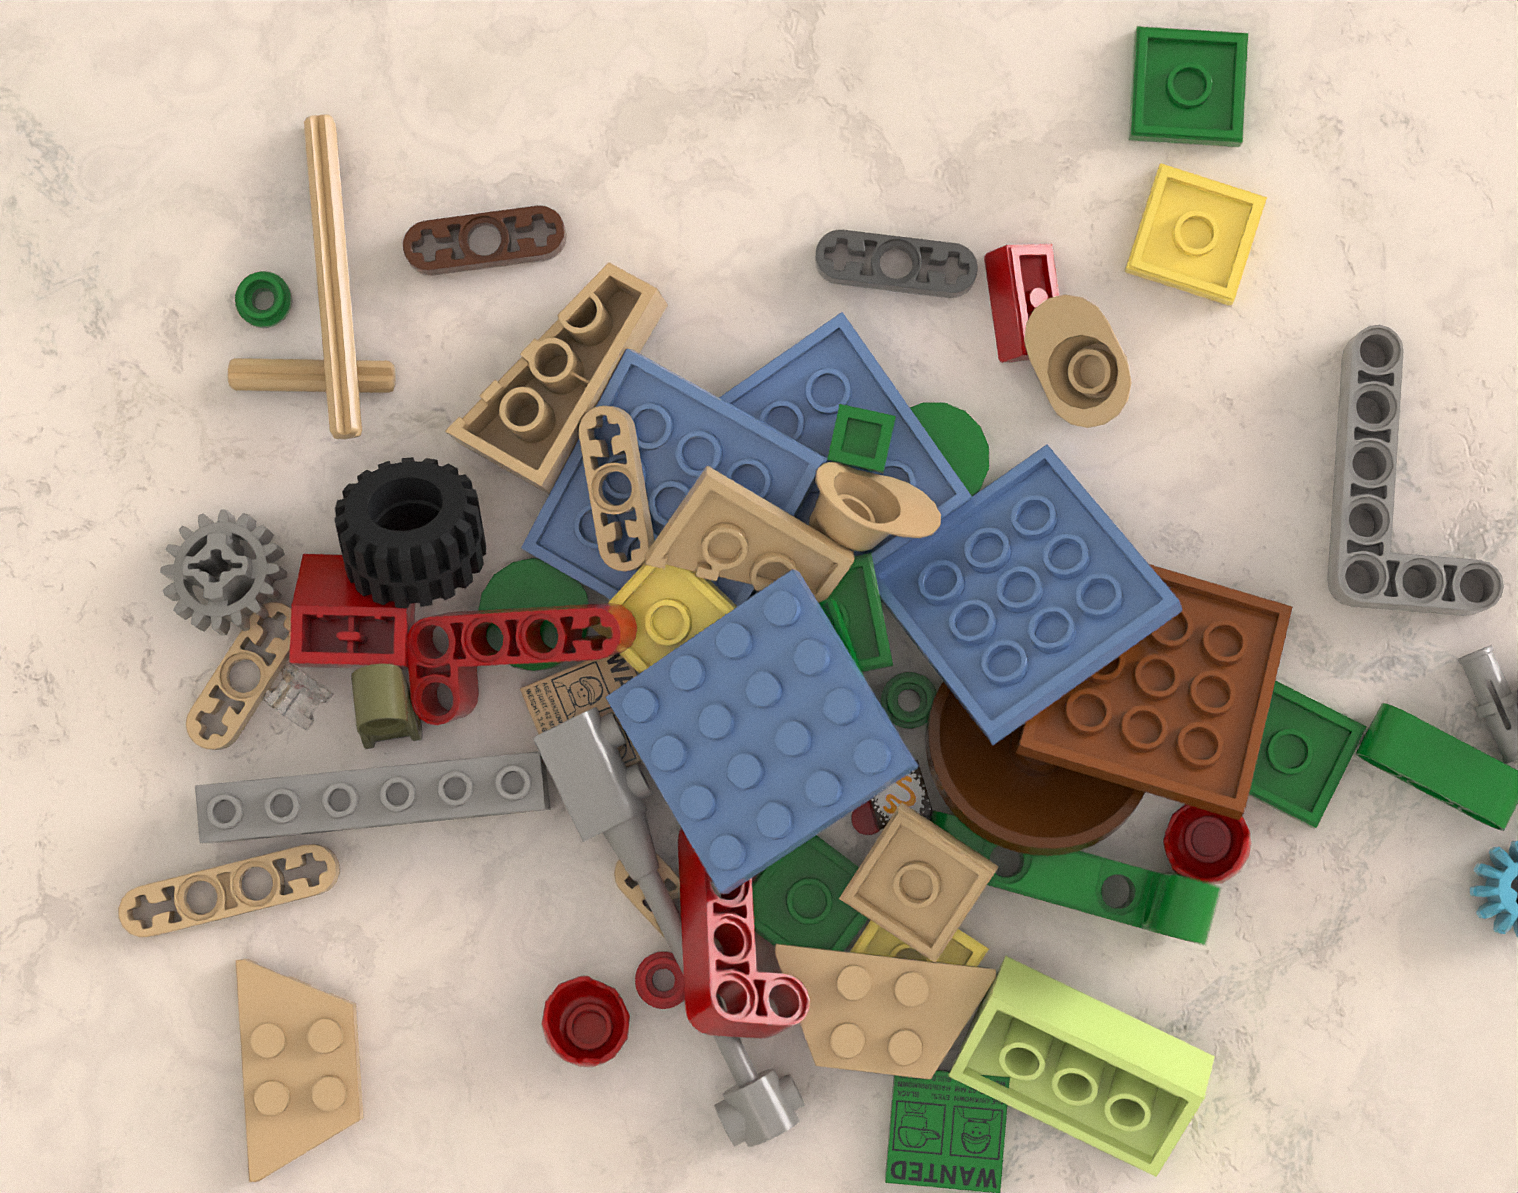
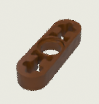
[403,205,567,276]

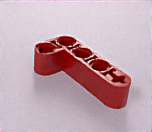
[407,603,637,725]
[678,828,810,1039]

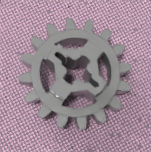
[160,509,287,635]

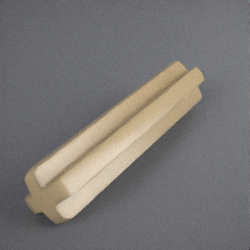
[228,358,396,393]

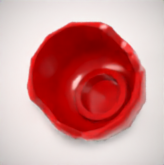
[1163,804,1251,884]
[541,976,630,1068]

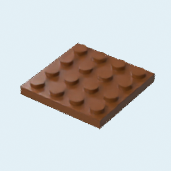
[1016,564,1293,820]

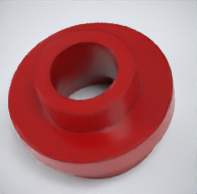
[635,951,685,1009]

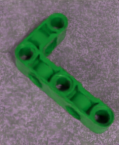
[930,810,1221,945]

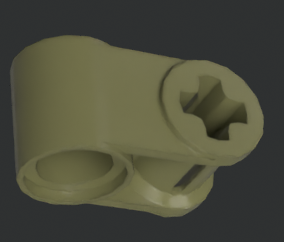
[351,664,422,749]

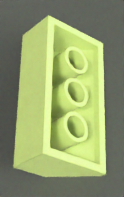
[948,956,1215,1177]

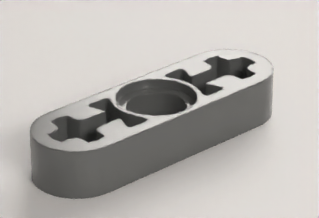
[815,229,978,298]

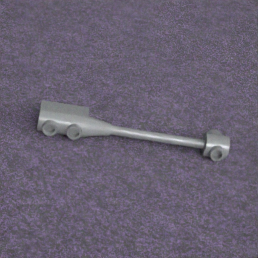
[533,707,805,1147]

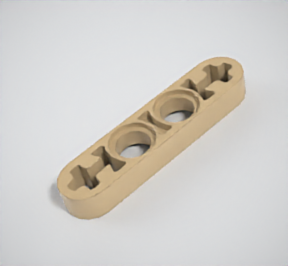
[118,844,340,937]

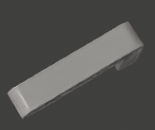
[1327,325,1504,616]

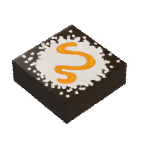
[868,759,933,831]

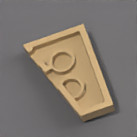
[644,466,854,603]

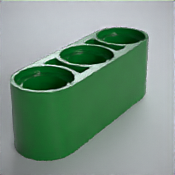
[1356,703,1518,831]

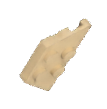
[775,943,996,1079]
[235,959,364,1182]

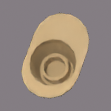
[1024,294,1132,428]
[809,462,941,552]

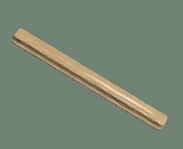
[304,114,362,440]

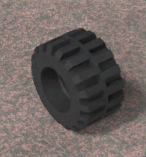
[334,457,486,608]

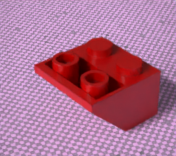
[289,554,415,670]

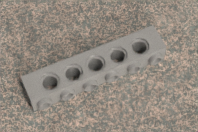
[195,751,550,844]

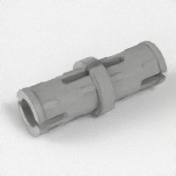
[1458,645,1518,764]

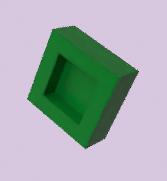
[827,404,896,474]

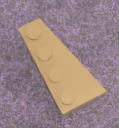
[445,262,668,495]

